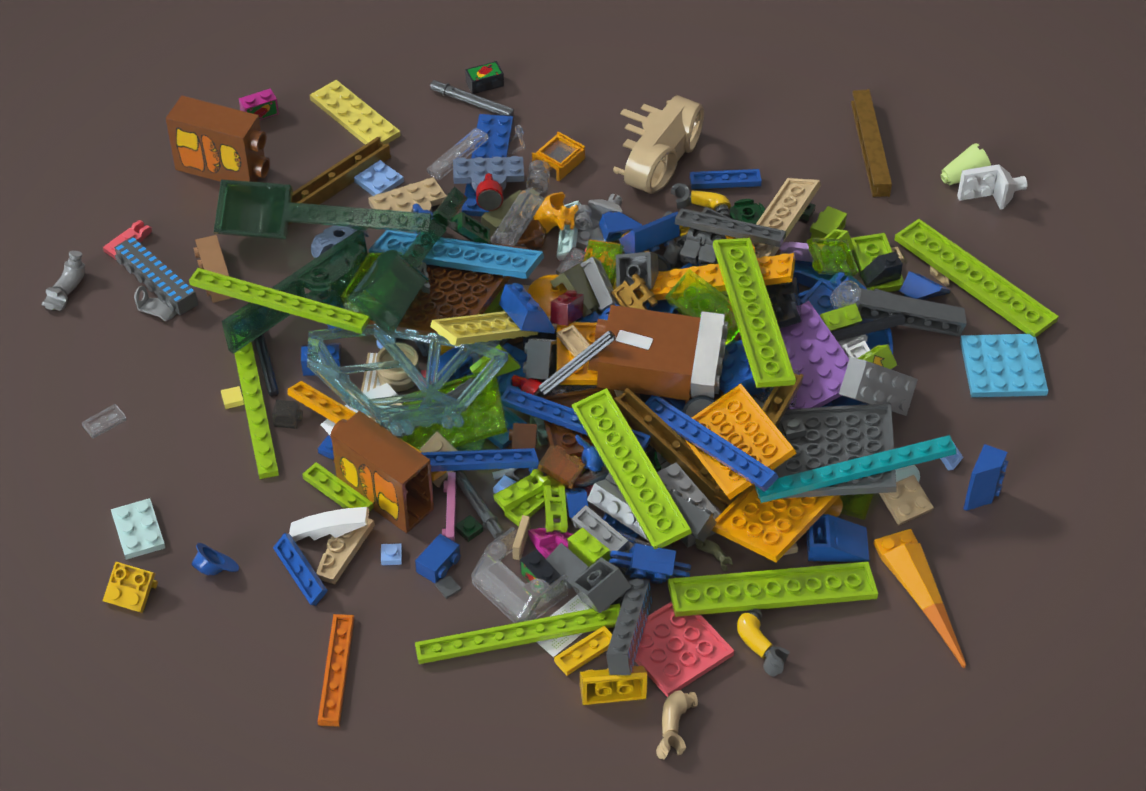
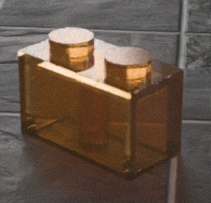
[538,444,585,489]

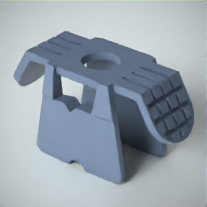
[311,220,369,267]

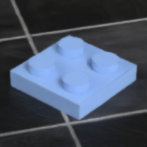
[354,160,404,196]

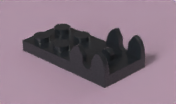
[766,277,802,329]

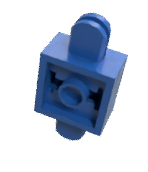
[609,543,691,584]

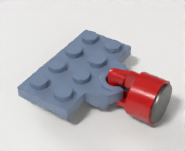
[453,156,524,211]

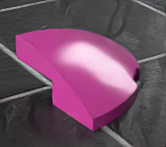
[528,528,573,559]

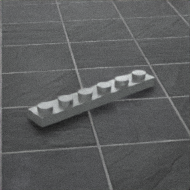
[675,208,786,247]

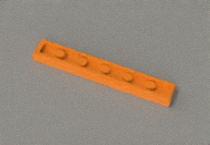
[318,614,355,727]

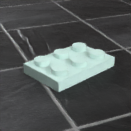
[111,498,165,560]

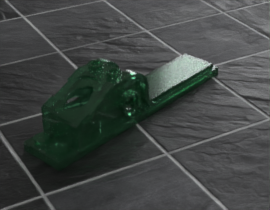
[221,229,370,354]

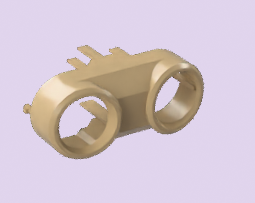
[613,95,704,194]

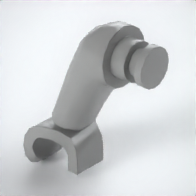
[41,251,85,311]

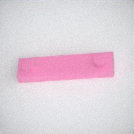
[442,472,456,542]

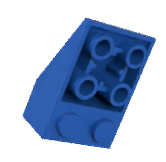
[806,514,870,562]

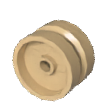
[376,343,420,392]

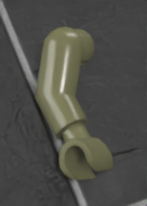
[695,538,733,571]

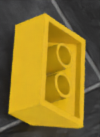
[580,665,647,705]

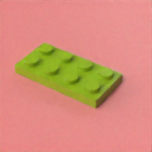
[851,233,904,292]

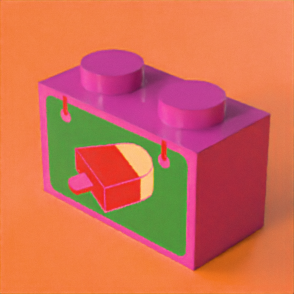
[239,88,279,120]

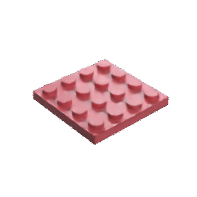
[635,601,734,697]

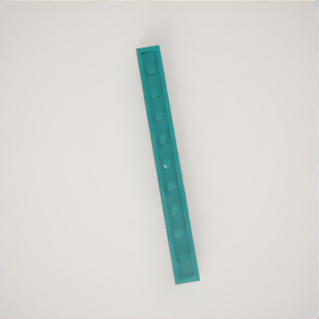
[755,435,956,503]

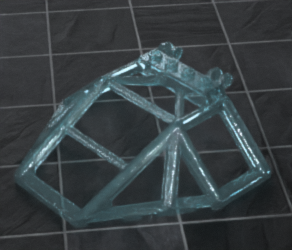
[307,324,508,436]

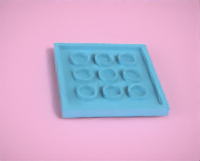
[960,334,1048,397]

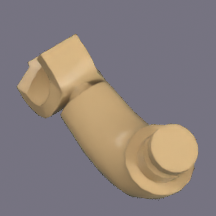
[656,690,698,759]

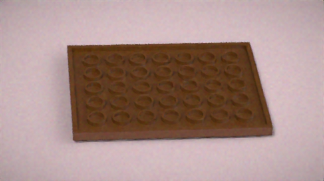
[366,237,528,340]

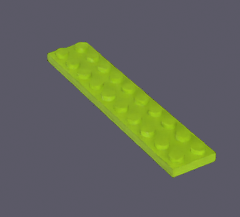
[894,219,1059,337]
[713,238,796,388]
[572,388,692,549]
[668,562,878,617]

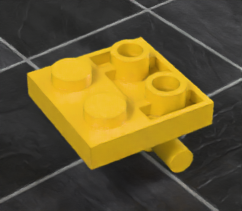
[103,562,158,613]

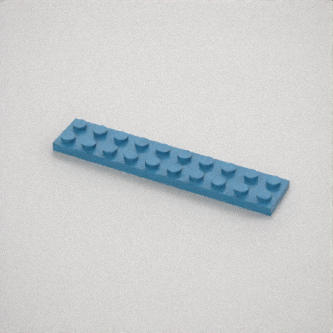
[369,230,544,279]

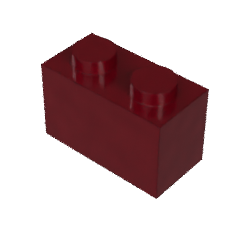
[550,290,584,326]

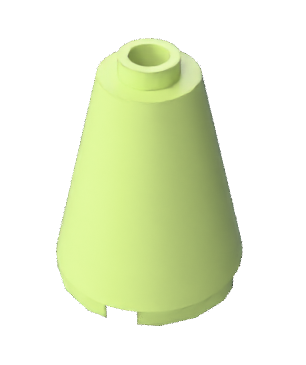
[940,143,991,185]

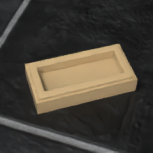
[557,325,590,357]
[512,515,530,560]

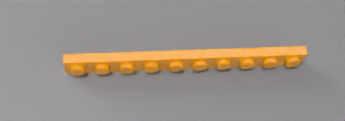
[288,381,447,481]

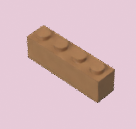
[193,235,233,303]

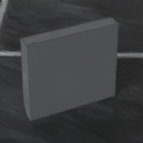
[435,575,461,599]

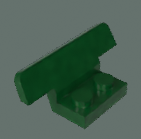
[432,210,492,244]

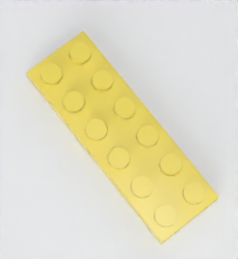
[310,80,401,145]
[430,311,538,346]

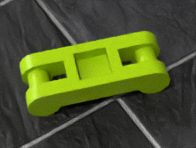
[543,485,568,533]

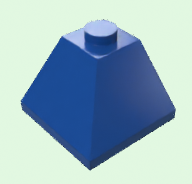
[899,271,951,300]

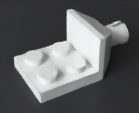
[957,164,1027,210]

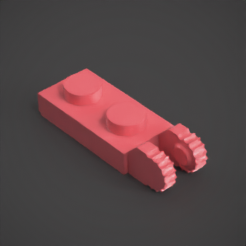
[103,220,152,260]

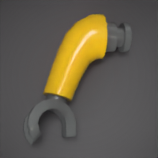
[671,183,731,218]
[737,608,790,677]

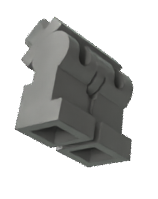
[680,228,724,266]

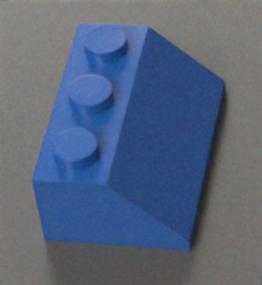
[619,211,680,254]
[499,283,555,333]
[963,444,1009,511]

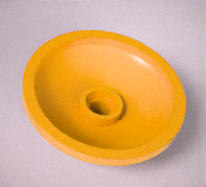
[527,275,568,316]

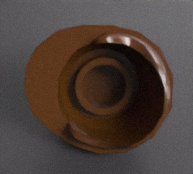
[514,220,546,250]

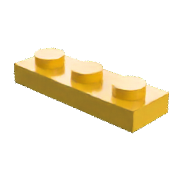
[554,626,612,676]

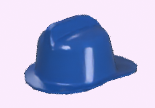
[192,543,239,575]

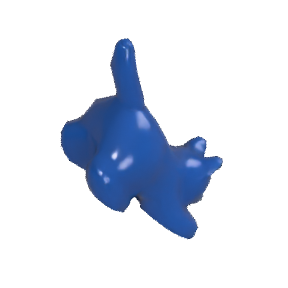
[575,435,606,471]

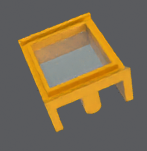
[532,132,585,181]

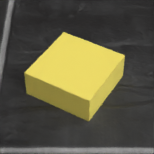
[220,386,244,409]

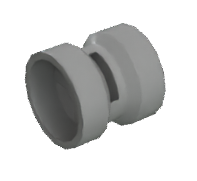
[574,205,592,230]

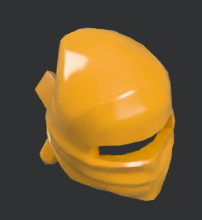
[533,192,579,233]

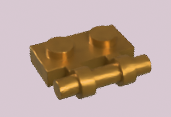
[611,273,658,310]

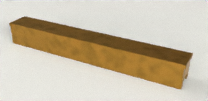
[851,89,892,197]
[273,137,391,227]
[713,373,804,505]
[614,388,738,512]

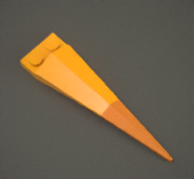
[873,529,966,668]

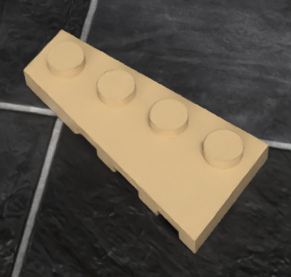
[316,518,375,584]

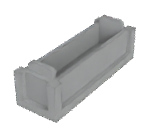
[581,257,620,314]
[572,505,630,559]

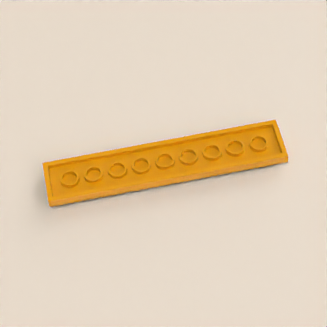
[613,253,795,300]

